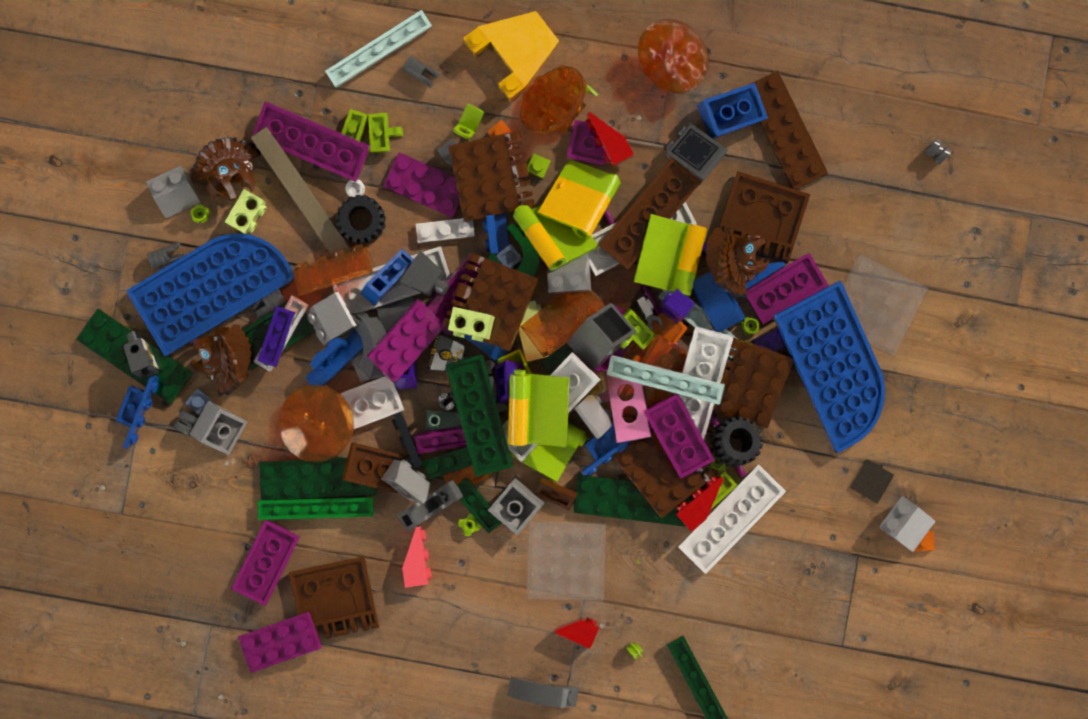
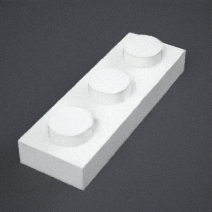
[416,218,475,243]

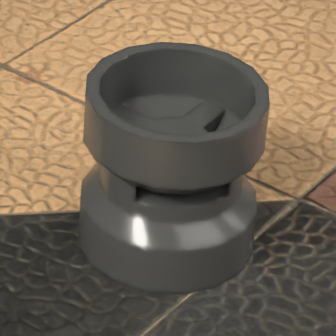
[924,138,952,165]
[173,410,198,436]

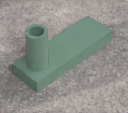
[425,410,462,430]

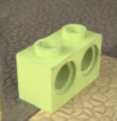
[225,189,267,234]
[448,307,495,342]

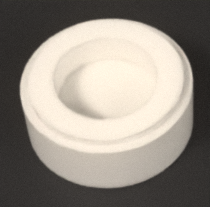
[345,180,365,197]

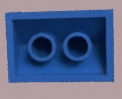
[692,272,746,332]

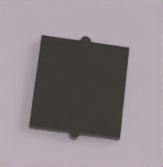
[850,459,894,504]

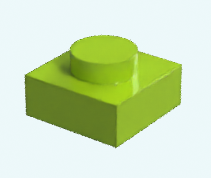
[527,153,551,179]

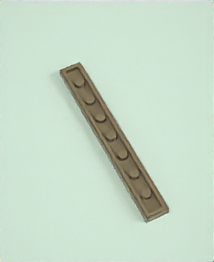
[251,127,354,264]

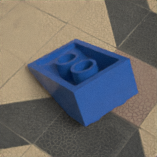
[697,83,768,139]

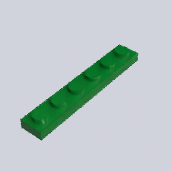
[258,497,374,520]

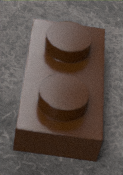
[535,477,577,510]

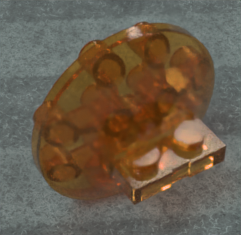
[638,19,709,93]
[520,65,586,135]
[278,385,354,462]

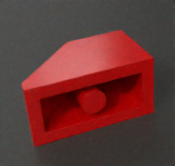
[555,617,600,649]

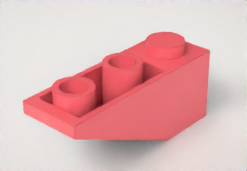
[402,526,432,588]

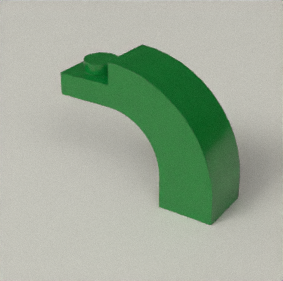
[507,223,539,277]

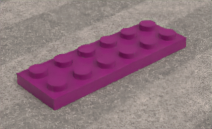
[252,101,371,182]

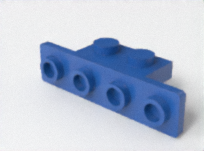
[483,213,509,264]
[305,330,363,391]
[116,375,159,449]
[580,421,638,476]

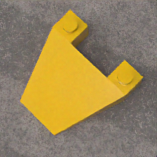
[463,11,559,102]

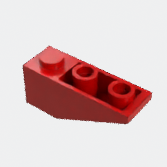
[585,112,634,167]
[675,476,723,532]

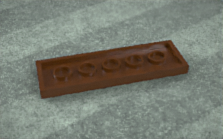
[751,71,828,189]
[598,157,701,270]

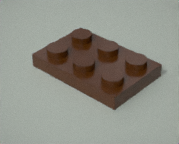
[342,442,406,493]

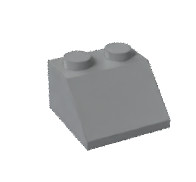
[146,166,201,219]
[547,253,591,294]
[306,292,356,345]
[574,391,614,439]
[190,401,248,455]
[381,459,430,504]
[488,478,545,535]
[879,496,936,552]

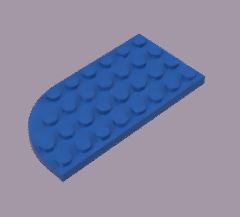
[126,233,297,357]
[772,281,885,453]

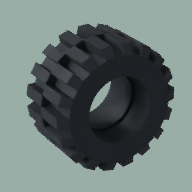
[336,194,386,245]
[709,417,763,467]

